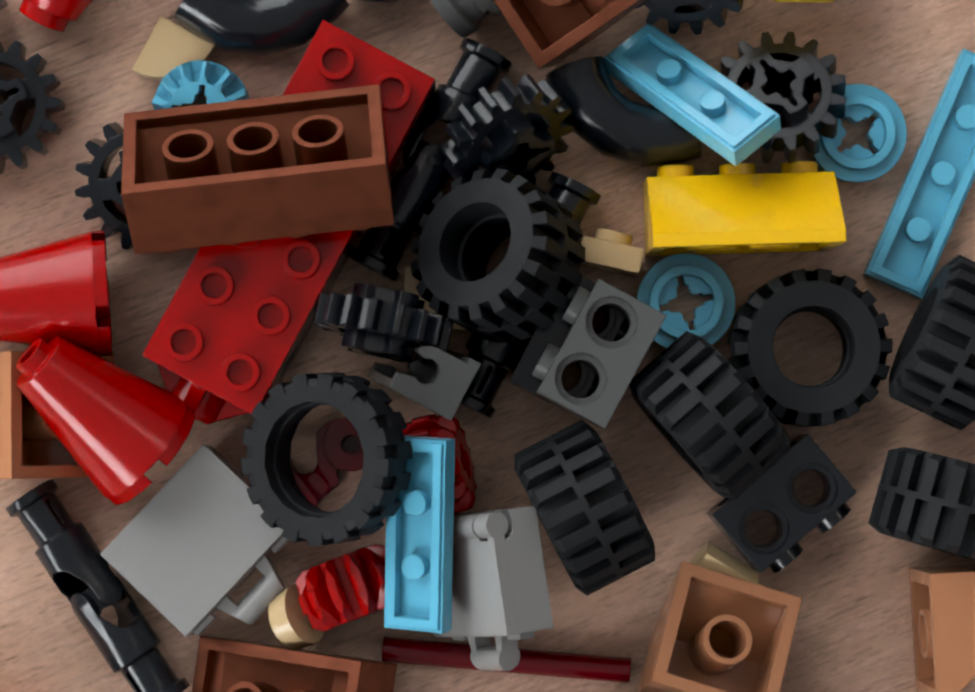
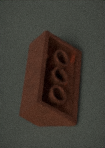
[121,84,394,254]

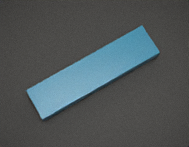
[863,49,975,299]

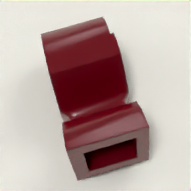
[290,417,364,507]

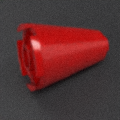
[0,230,113,357]
[16,336,195,505]

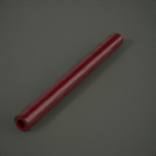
[382,637,631,683]

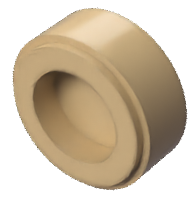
[268,584,325,650]

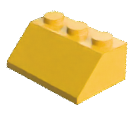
[643,161,846,257]

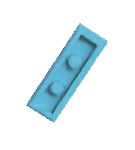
[604,24,781,166]
[384,435,455,634]

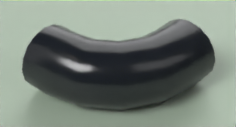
[175,0,349,55]
[545,56,702,167]

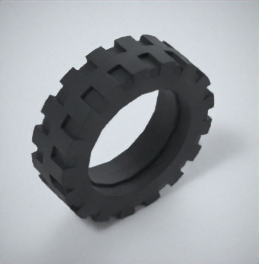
[241,372,413,546]

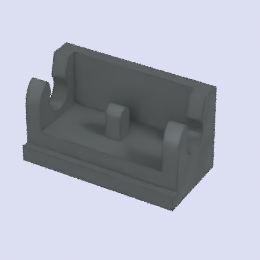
[367,345,481,420]

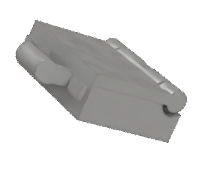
[100,444,289,637]
[433,506,554,671]

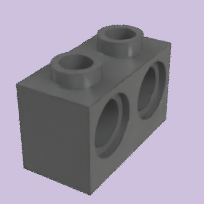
[532,279,667,429]

